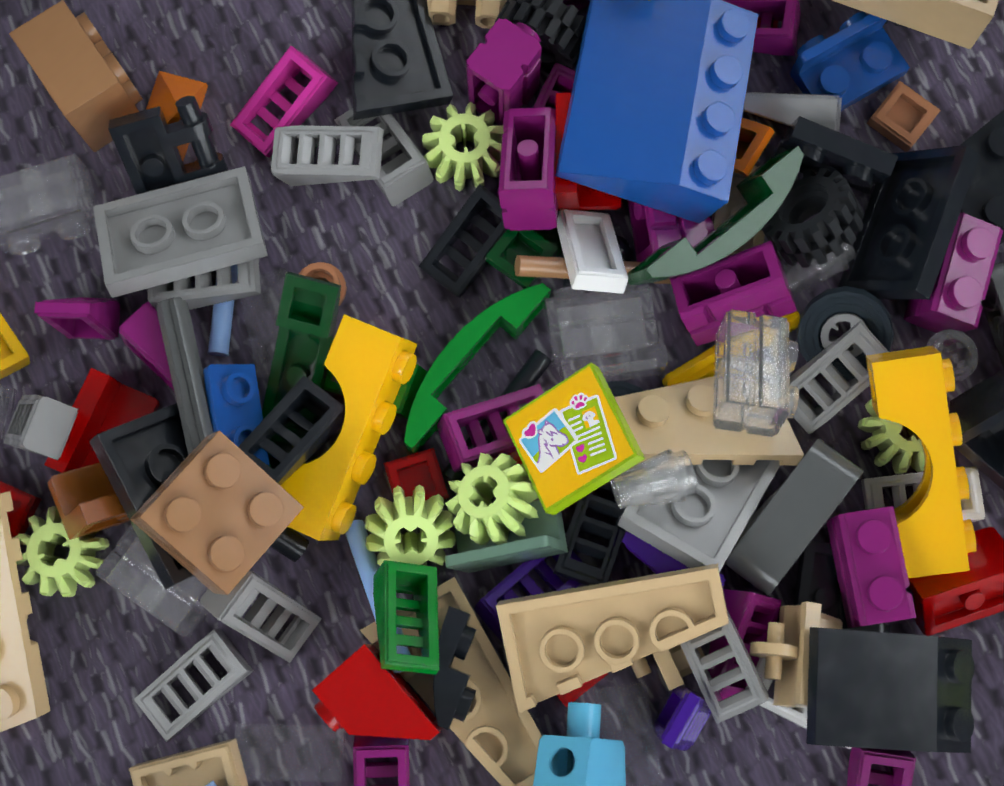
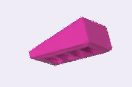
[230,46,338,158]

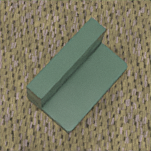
[445,500,568,573]

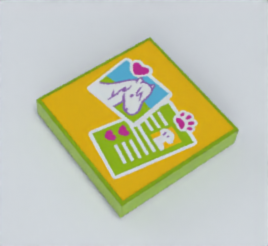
[503,362,645,515]

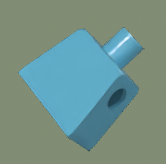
[533,702,626,786]

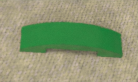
[404,283,551,454]

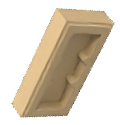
[129,738,248,786]

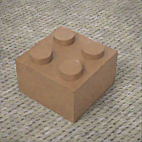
[9,0,143,152]
[130,430,304,595]

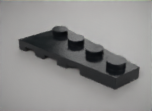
[351,0,453,120]

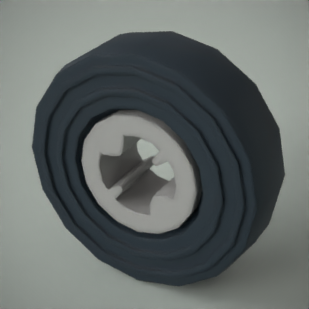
[796,286,894,381]

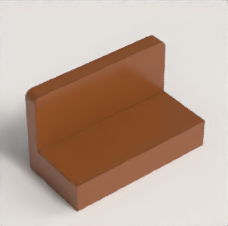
[47,462,130,540]

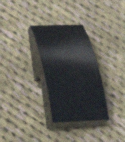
[433,606,477,730]

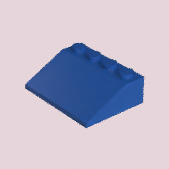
[555,0,758,224]

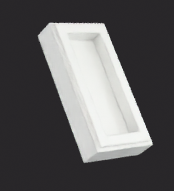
[557,209,628,294]

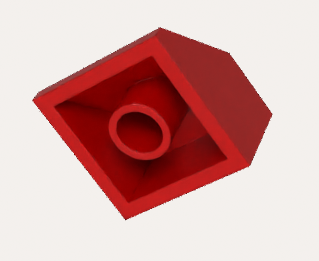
[312,644,443,740]

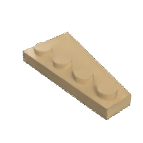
[614,366,804,466]
[0,491,50,732]
[496,563,729,714]
[360,577,542,786]

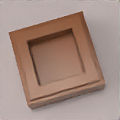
[867,81,941,152]

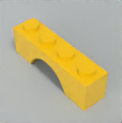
[280,314,417,541]
[866,346,976,578]

